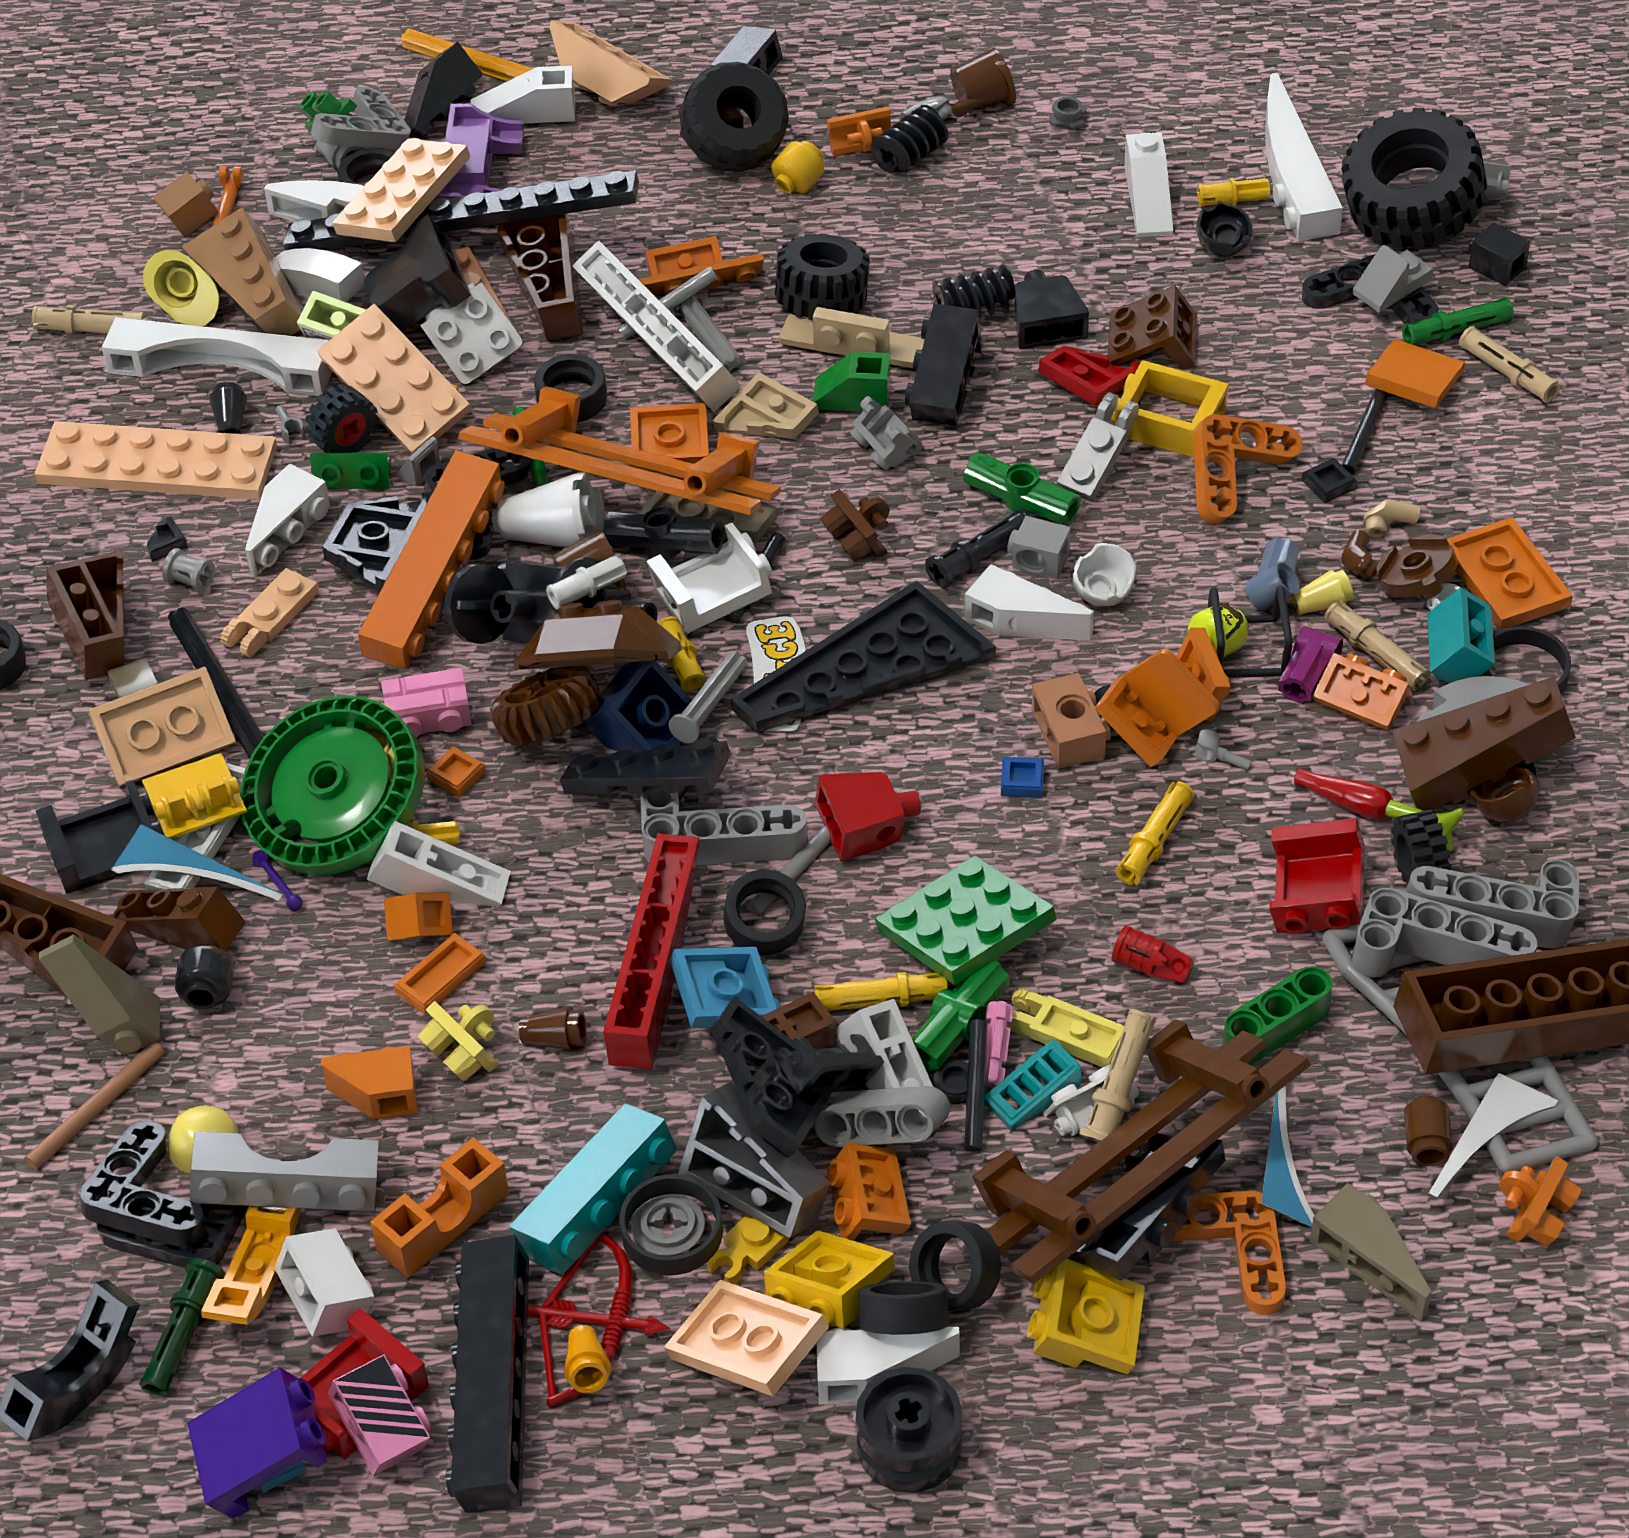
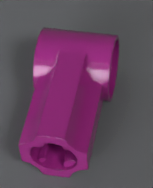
[1278,626,1343,703]

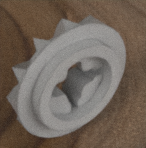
[631,1194,705,1256]

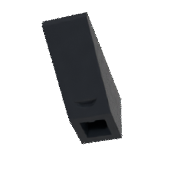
[404,41,483,139]

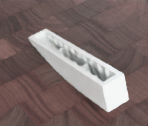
[1265,73,1343,241]
[572,241,741,412]

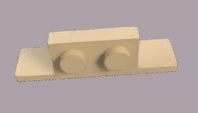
[779,307,924,368]

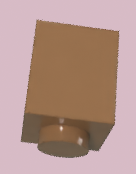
[153,171,218,237]

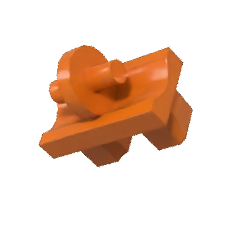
[826,107,891,156]
[1499,1156,1582,1246]

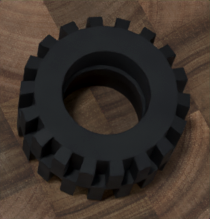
[775,233,870,320]

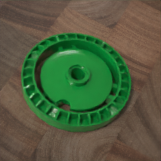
[240,696,425,876]

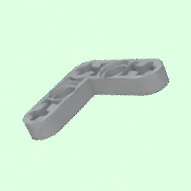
[310,87,411,150]

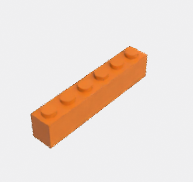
[358,450,504,669]

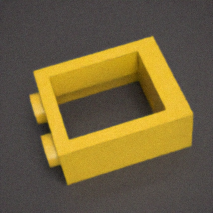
[1111,360,1229,457]

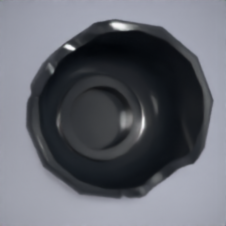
[1196,202,1253,257]

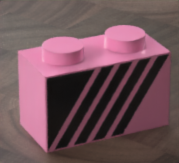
[328,1354,431,1476]

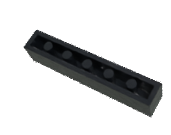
[445,1234,529,1513]

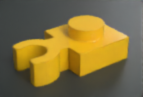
[707,1214,789,1285]

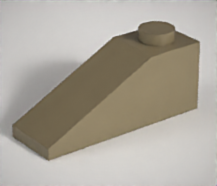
[39,934,160,1055]
[1310,1183,1432,1321]

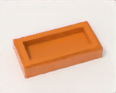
[393,933,486,1015]

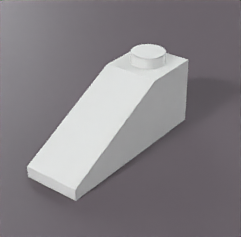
[1124,132,1173,237]
[367,821,511,907]
[836,999,948,1124]

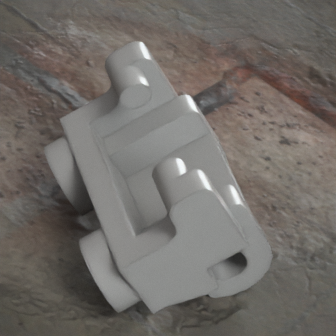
[850,396,922,471]

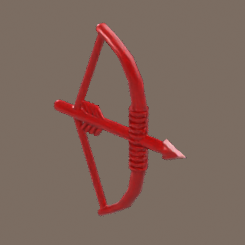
[528,1232,671,1407]

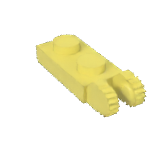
[1007,988,1124,1068]

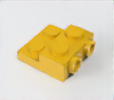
[764,1230,895,1329]
[1027,1259,1145,1374]

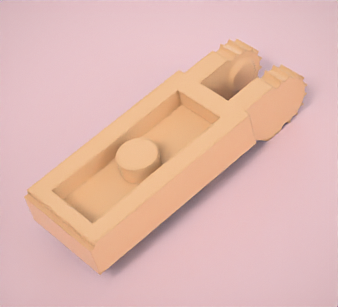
[220,568,319,658]

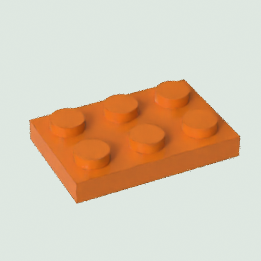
[1447,517,1573,630]

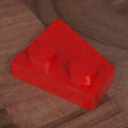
[1038,345,1140,406]

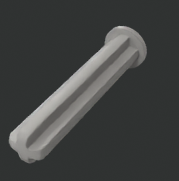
[673,293,741,372]
[669,651,747,743]

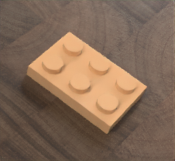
[88,667,236,788]
[664,1280,829,1396]

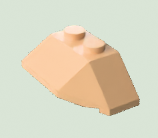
[549,20,672,106]

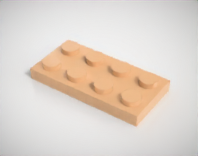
[332,138,470,242]
[317,304,472,455]

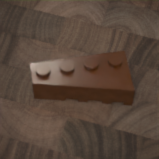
[495,214,583,341]

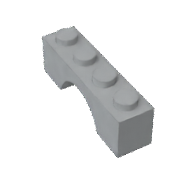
[190,1131,379,1211]

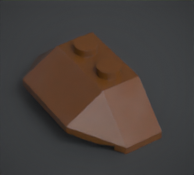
[513,600,682,670]

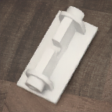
[1043,1065,1139,1136]

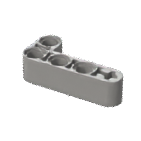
[640,786,808,865]
[1405,859,1579,949]
[1352,888,1537,978]

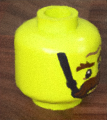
[1187,603,1248,658]

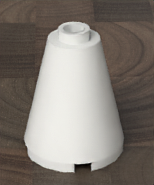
[492,471,605,547]

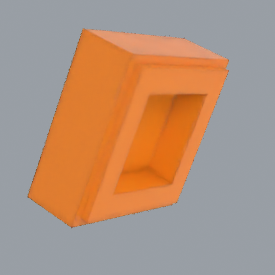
[426,746,486,797]

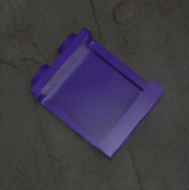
[187,1367,327,1518]

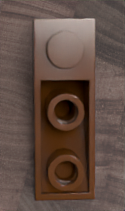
[111,887,246,952]

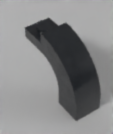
[0,1279,140,1441]

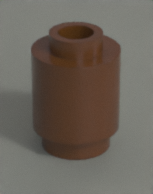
[1404,1095,1453,1166]

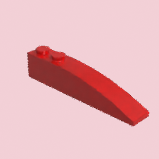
[603,833,700,1069]

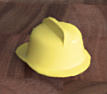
[143,250,220,326]

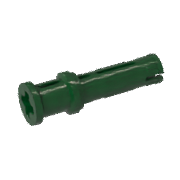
[139,1258,226,1397]

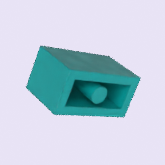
[1427,587,1495,683]

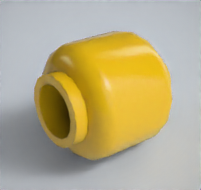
[771,140,824,194]

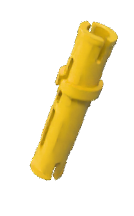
[1115,781,1194,885]
[814,972,948,1012]

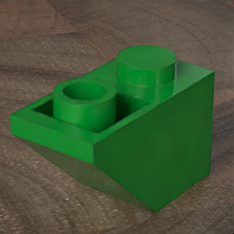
[812,352,891,412]

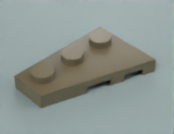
[638,475,777,543]

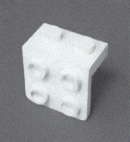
[420,282,522,384]

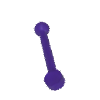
[252,850,303,911]

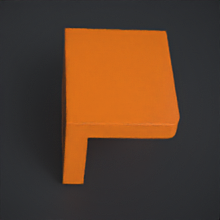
[384,892,453,941]

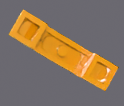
[201,1206,301,1325]

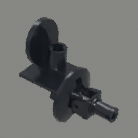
[444,557,658,644]

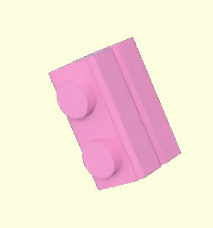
[381,668,472,737]

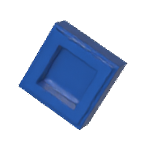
[1001,757,1044,798]

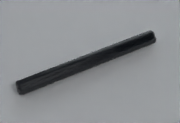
[168,607,264,759]

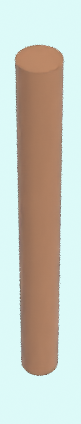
[24,1041,165,1171]

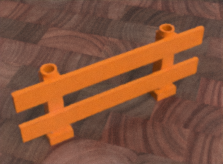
[458,386,781,515]

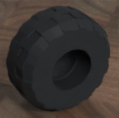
[680,62,789,172]

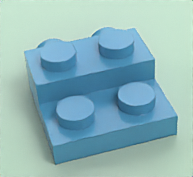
[670,947,780,1028]

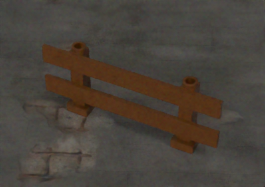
[972,1019,1311,1284]

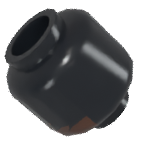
[175,944,234,1010]

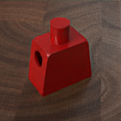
[814,772,921,861]

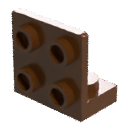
[1108,285,1197,369]

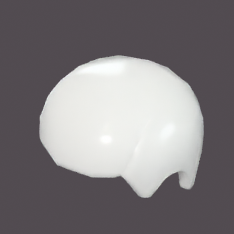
[1073,543,1136,607]

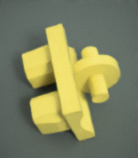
[417,1001,499,1082]

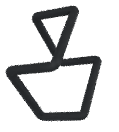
[1207,586,1293,677]

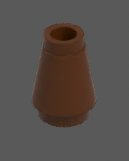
[519,1006,587,1050]

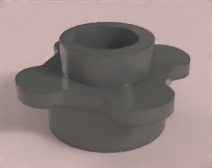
[1049,97,1087,129]

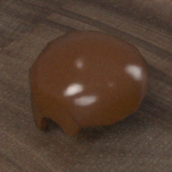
[1471,766,1540,823]

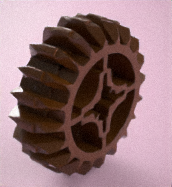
[490,665,601,745]

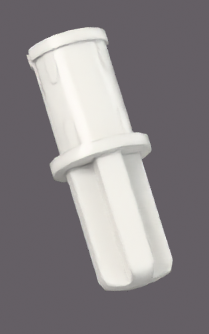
[546,556,627,610]

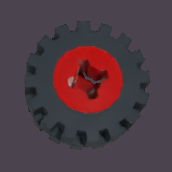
[305,384,379,453]

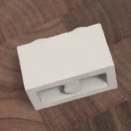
[274,1228,374,1337]

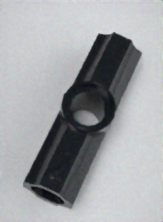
[603,506,724,559]

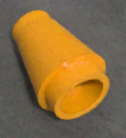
[564,1325,612,1393]

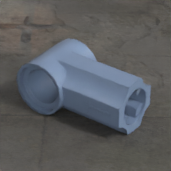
[1246,537,1300,612]

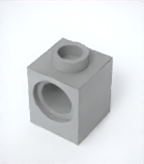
[1008,516,1071,580]

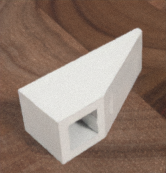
[470,66,575,123]
[245,464,330,577]
[965,564,1094,641]
[817,1327,960,1405]

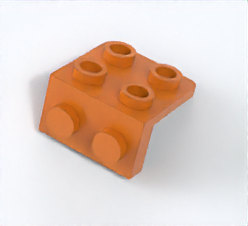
[1094,649,1220,767]

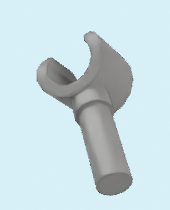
[275,405,305,444]
[1195,729,1252,771]

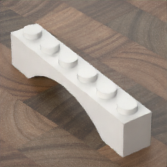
[102,317,332,396]

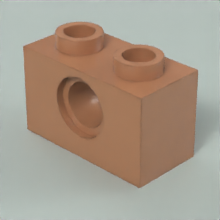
[1031,673,1111,769]

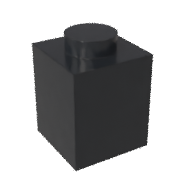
[1468,223,1530,286]

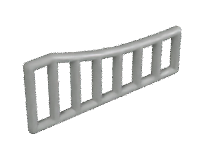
[1322,925,1598,1173]

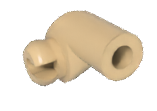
[1362,499,1420,538]

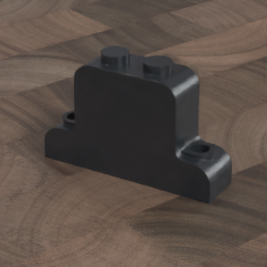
[364,214,471,332]

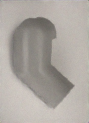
[899,96,953,121]

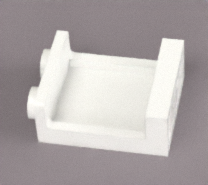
[646,522,773,634]

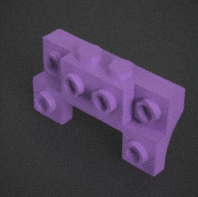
[436,104,524,199]

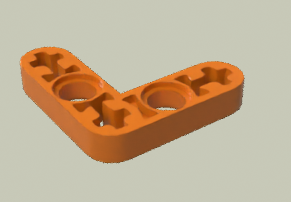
[1193,414,1303,525]
[1173,1191,1286,1315]

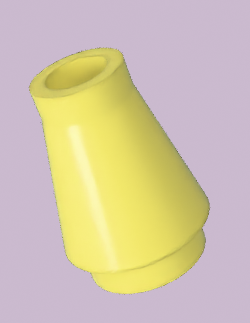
[1291,569,1354,616]

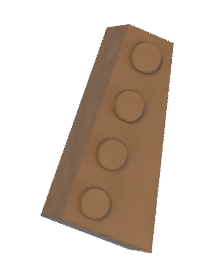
[182,207,302,336]

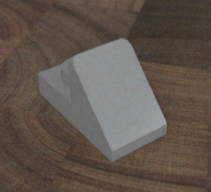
[1353,245,1434,313]

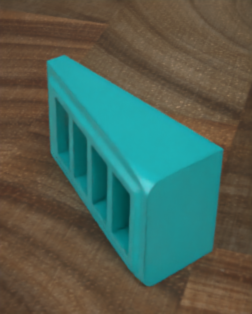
[984,1040,1081,1131]

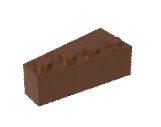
[1392,676,1576,814]
[0,874,138,997]

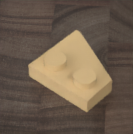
[713,372,819,439]

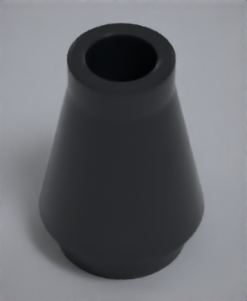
[209,382,247,434]

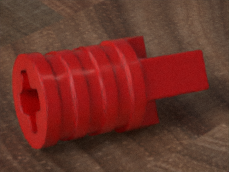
[1111,925,1195,983]

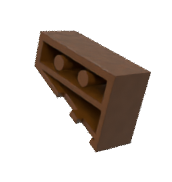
[46,550,124,680]

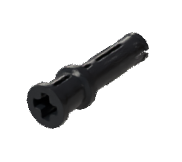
[925,509,1030,589]

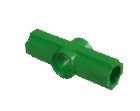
[963,452,1081,526]
[912,960,1010,1073]

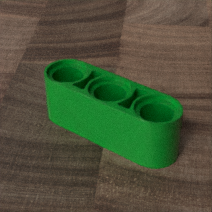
[1222,966,1333,1065]

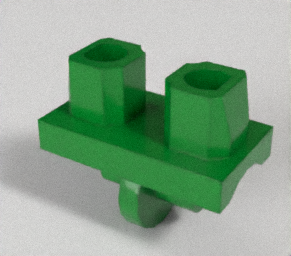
[298,92,357,132]

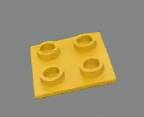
[142,753,247,839]

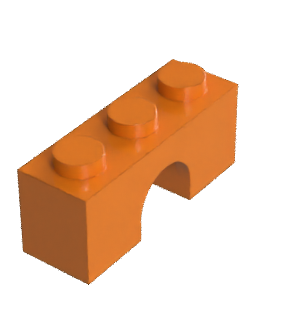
[370,1137,509,1279]

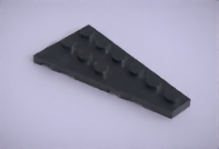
[731,580,996,732]

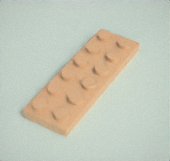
[34,421,277,500]

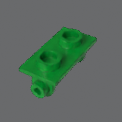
[310,452,392,490]

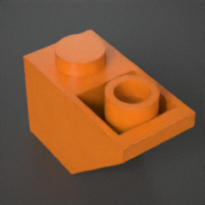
[321,1046,418,1119]

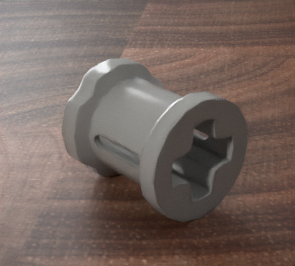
[162,548,215,593]

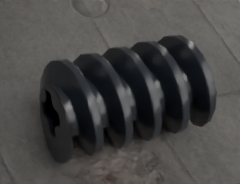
[871,105,949,173]
[932,264,1015,319]

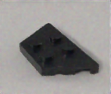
[323,493,429,591]

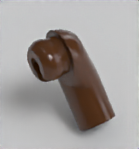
[1341,530,1378,580]

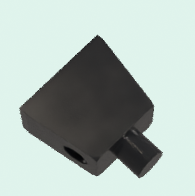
[1014,269,1089,349]

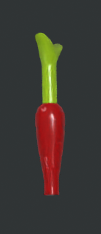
[1294,768,1464,852]

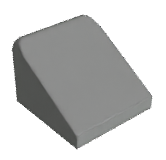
[396,436,441,486]

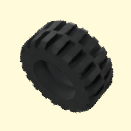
[1341,108,1487,250]

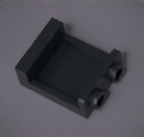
[35,779,164,894]

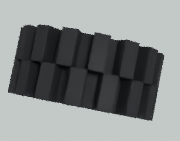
[1391,810,1451,888]

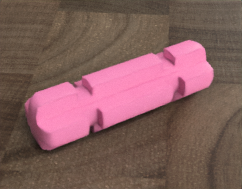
[985,1001,1013,1088]

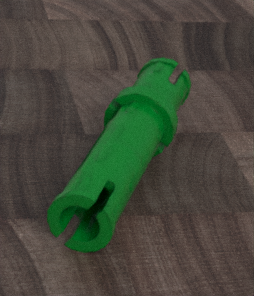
[1402,297,1514,346]

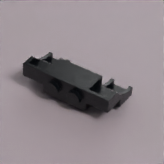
[1066,1133,1226,1281]

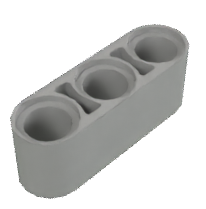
[814,1086,950,1147]

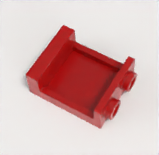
[1269,818,1365,934]
[300,1308,429,1460]

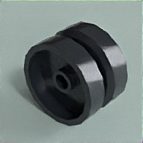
[855,1367,962,1493]

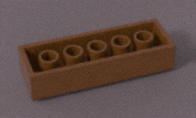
[1393,939,1629,1075]

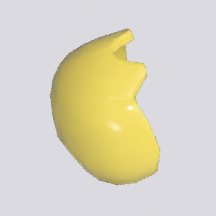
[168,1105,238,1173]

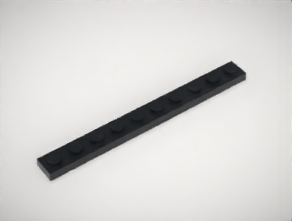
[283,170,639,251]

